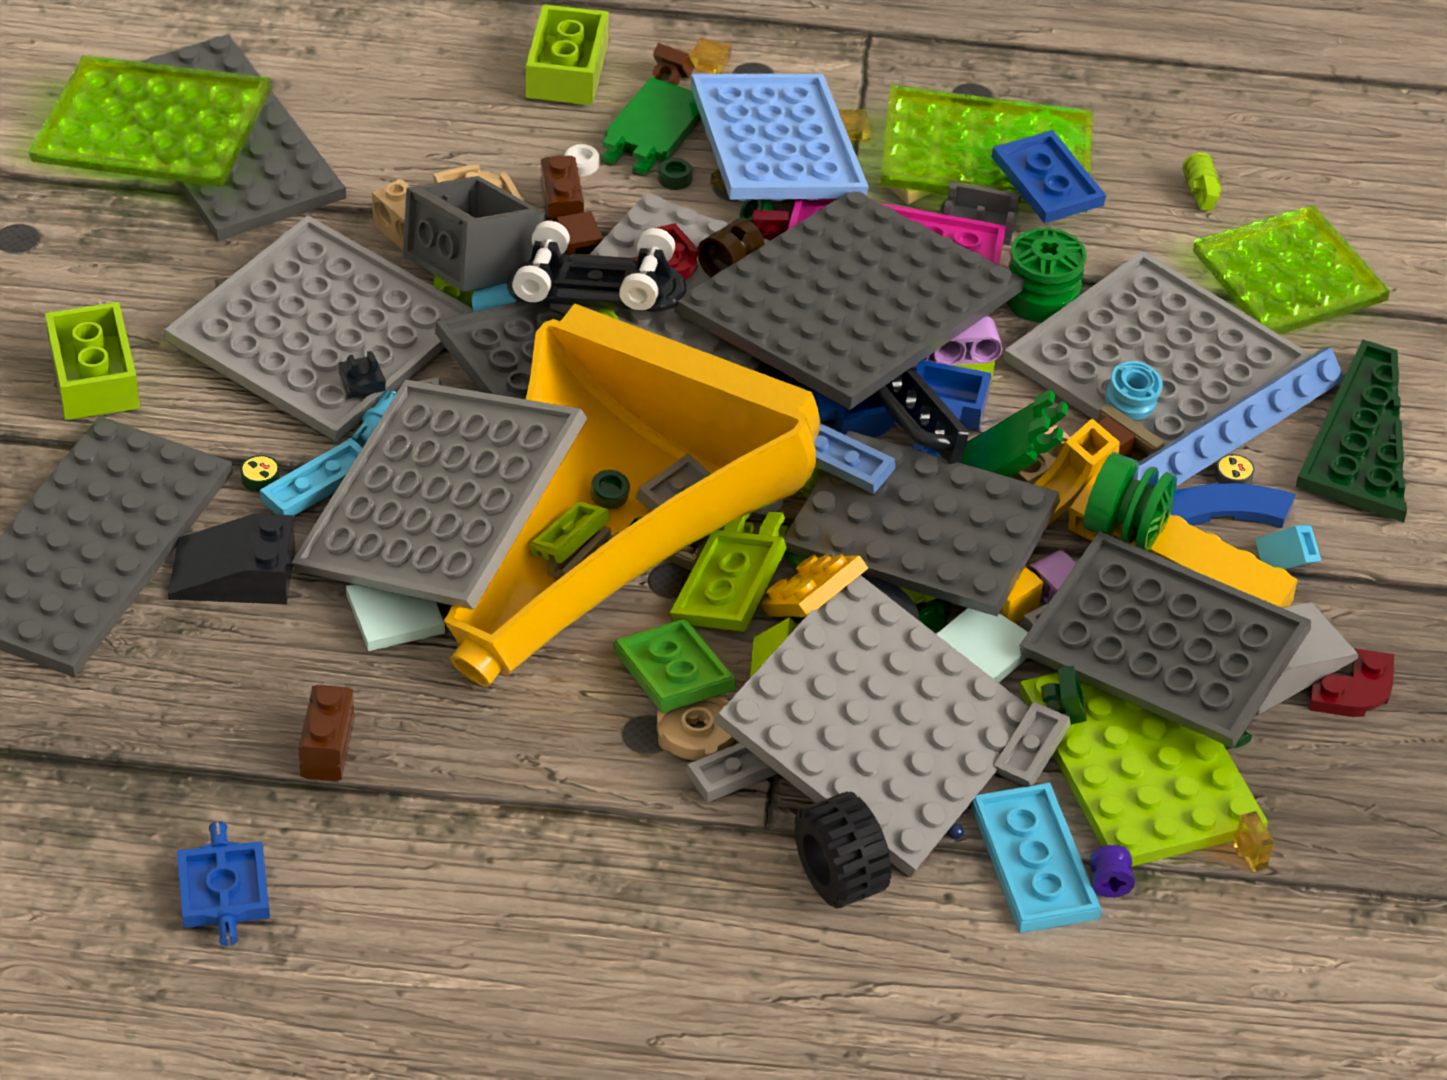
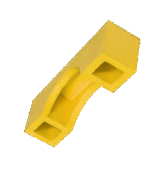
[1034,419,1120,528]

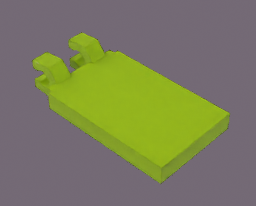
[670,511,789,632]

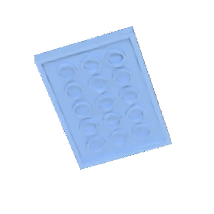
[690,74,869,201]

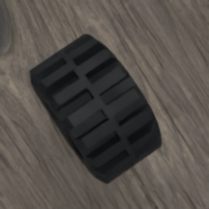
[795,791,891,909]

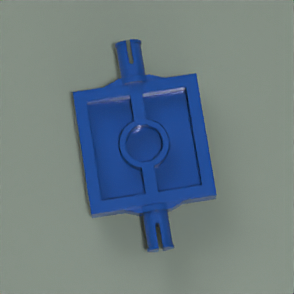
[177,821,270,946]

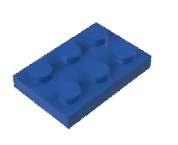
[991,130,1106,223]

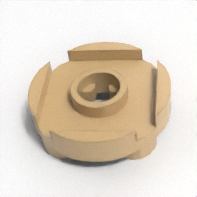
[657,695,736,760]

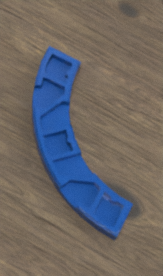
[1170,483,1296,528]

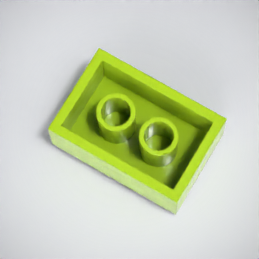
[526,4,609,105]
[45,302,140,420]

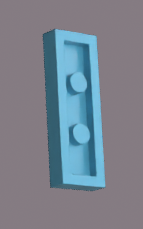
[260,438,362,516]

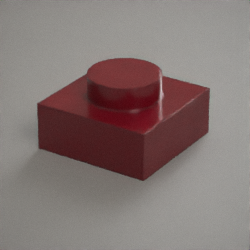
[752,210,789,241]

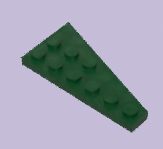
[1296,339,1407,523]

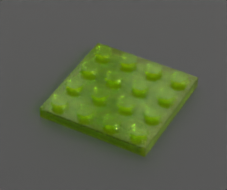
[1193,205,1390,335]

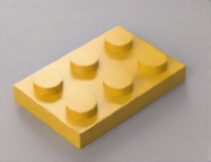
[760,554,868,617]

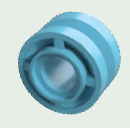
[1105,361,1163,420]

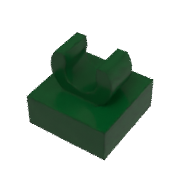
[1041,665,1087,725]

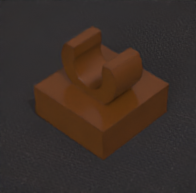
[652,43,695,86]

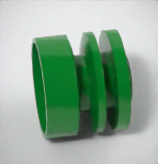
[1007,228,1087,323]
[1083,452,1177,551]

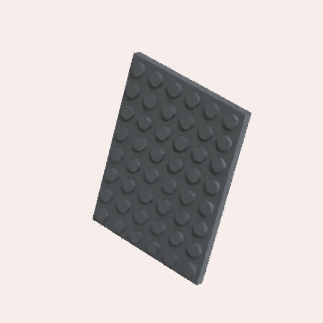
[674,192,1025,410]

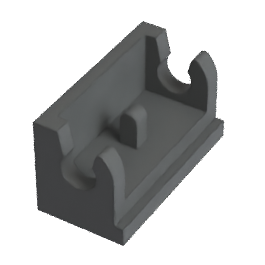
[944,182,1020,246]

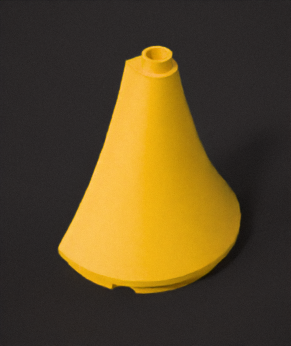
[444,303,820,687]

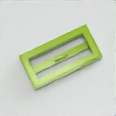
[529,501,610,563]

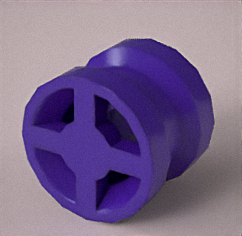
[1090,845,1135,897]

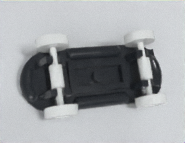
[507,221,687,312]

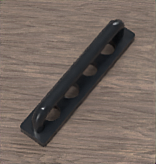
[873,367,969,464]

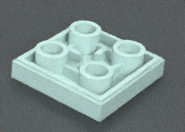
[346,584,445,651]
[937,608,1028,683]

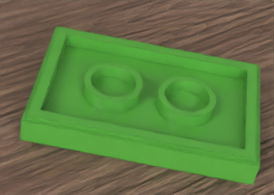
[613,619,736,713]

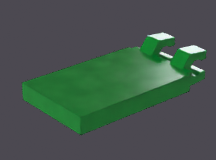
[602,77,702,176]
[960,389,1069,477]

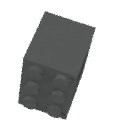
[403,176,540,291]

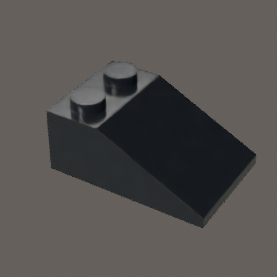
[168,514,295,605]

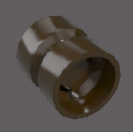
[697,219,765,277]

